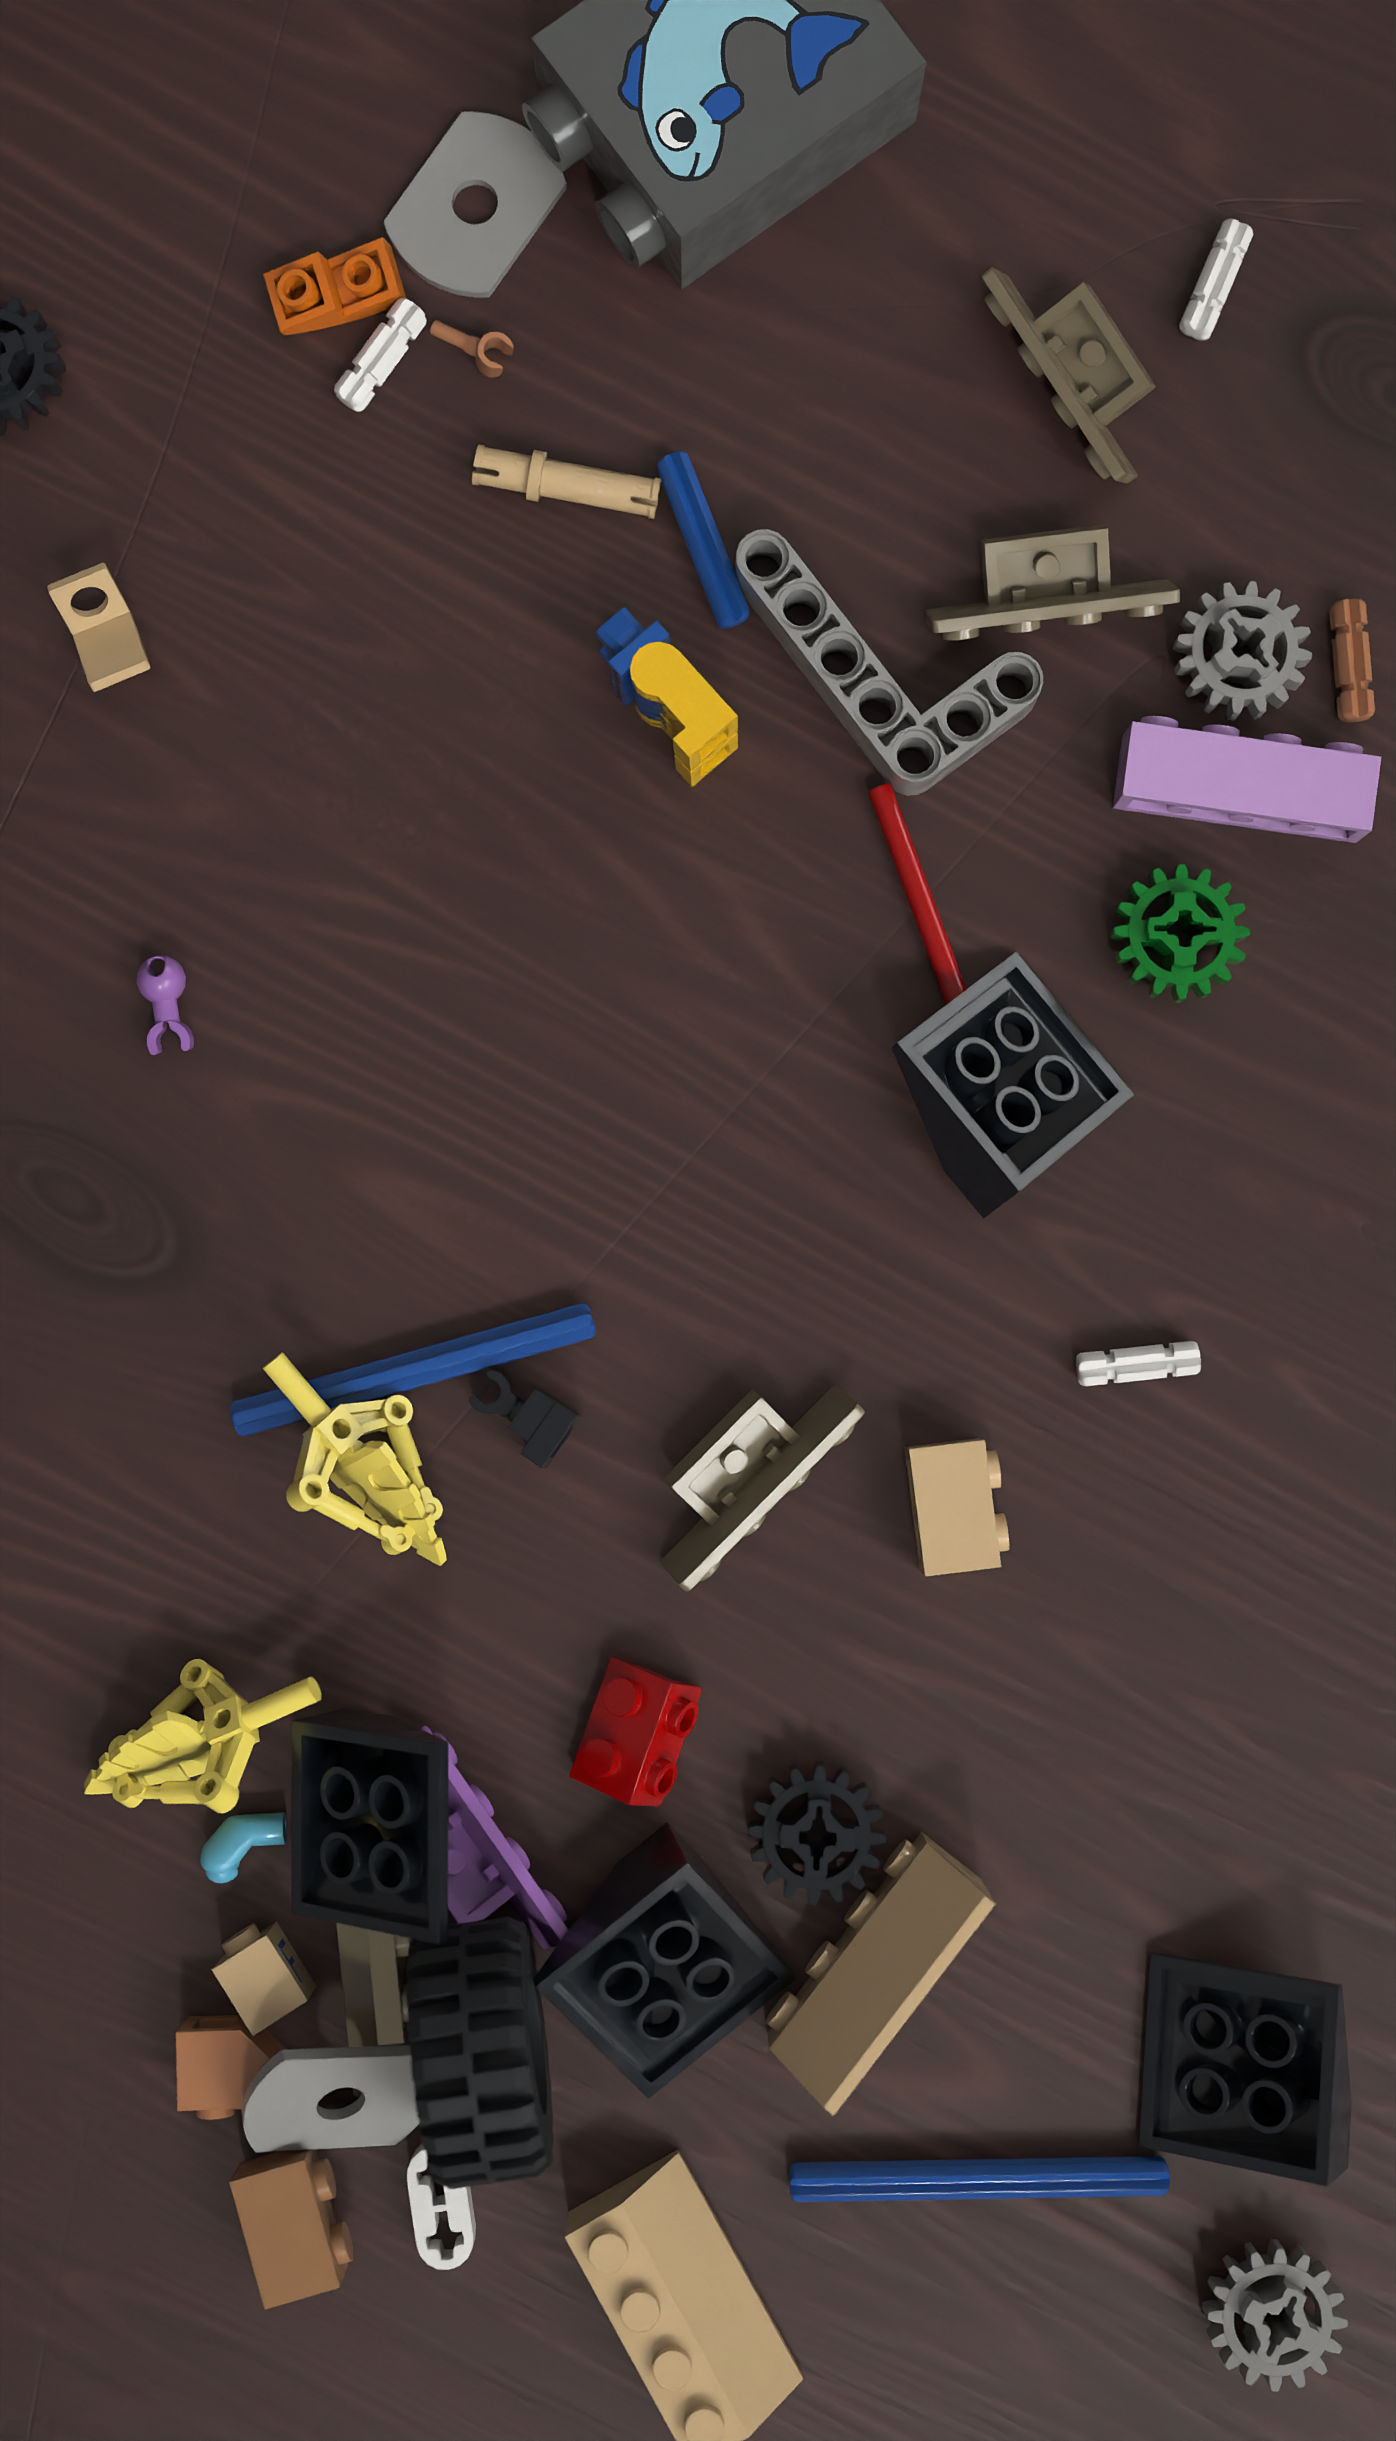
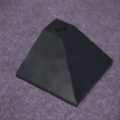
[892,952,1134,1219]
[291,1709,449,1945]
[532,1822,796,2099]
[1139,1952,1352,2187]

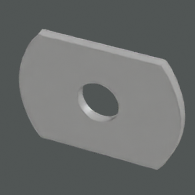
[384,111,567,298]
[242,2045,420,2152]

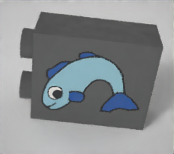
[522,0,927,290]

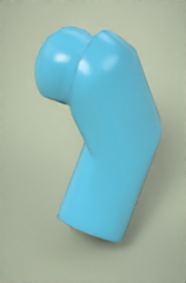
[200,1812,288,1883]

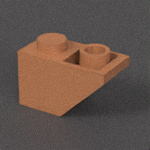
[176,2015,287,2120]

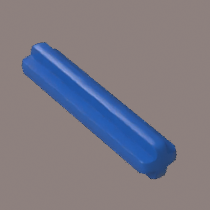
[657,451,749,629]

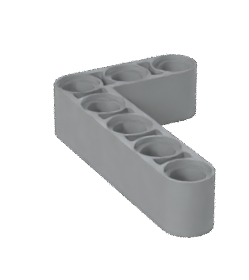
[735,529,1044,795]

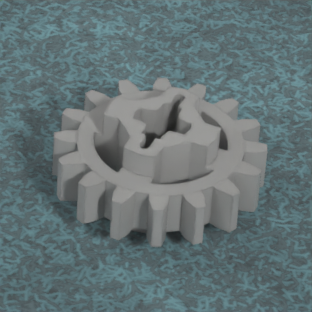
[1173,581,1312,721]
[1202,2239,1348,2392]

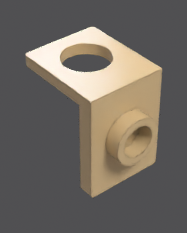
[47,563,150,692]

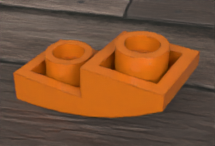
[263,237,407,335]

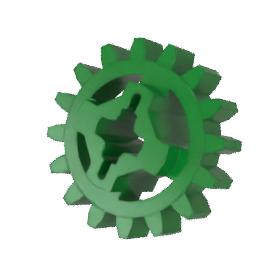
[1110,864,1250,1003]

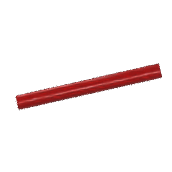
[868,783,967,1005]

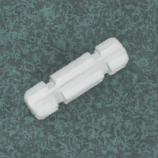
[1179,219,1253,341]
[334,297,426,412]
[1076,1341,1201,1386]

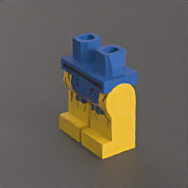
[596,607,738,787]

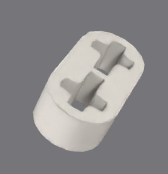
[407,2144,476,2270]

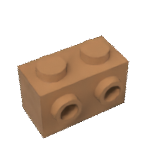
[229,2149,354,2310]

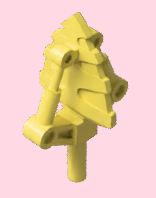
[263,1352,447,1566]
[84,1659,321,1813]

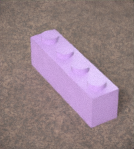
[1112,716,1381,843]

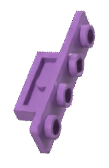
[420,1726,568,1949]

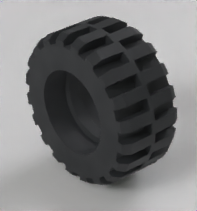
[406,1916,554,2189]

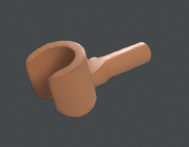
[430,320,513,378]

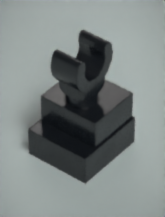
[469,1370,582,1468]

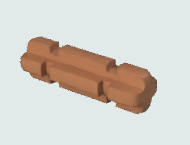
[1329,599,1375,722]

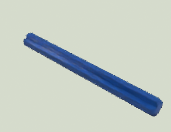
[230,1303,596,1437]
[789,2156,1170,2202]

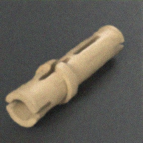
[472,444,661,519]

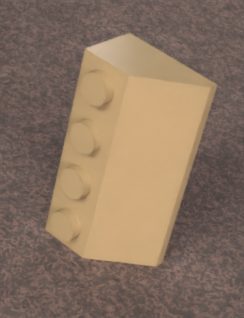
[766,1832,995,2116]
[564,2149,803,2441]

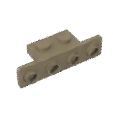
[981,267,1156,484]
[925,524,1180,641]
[661,1385,865,1592]
[336,1923,412,2098]

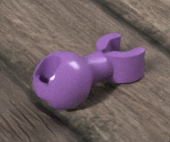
[136,955,194,1055]

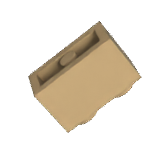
[904,1438,1009,1577]

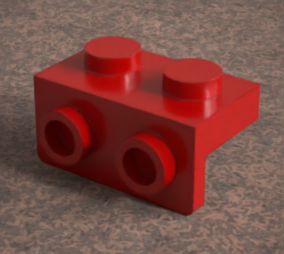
[569,1657,701,1807]

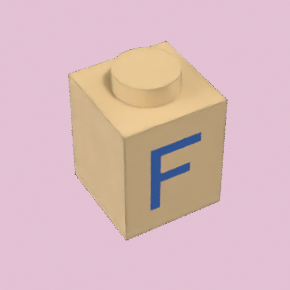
[212,1921,317,2036]

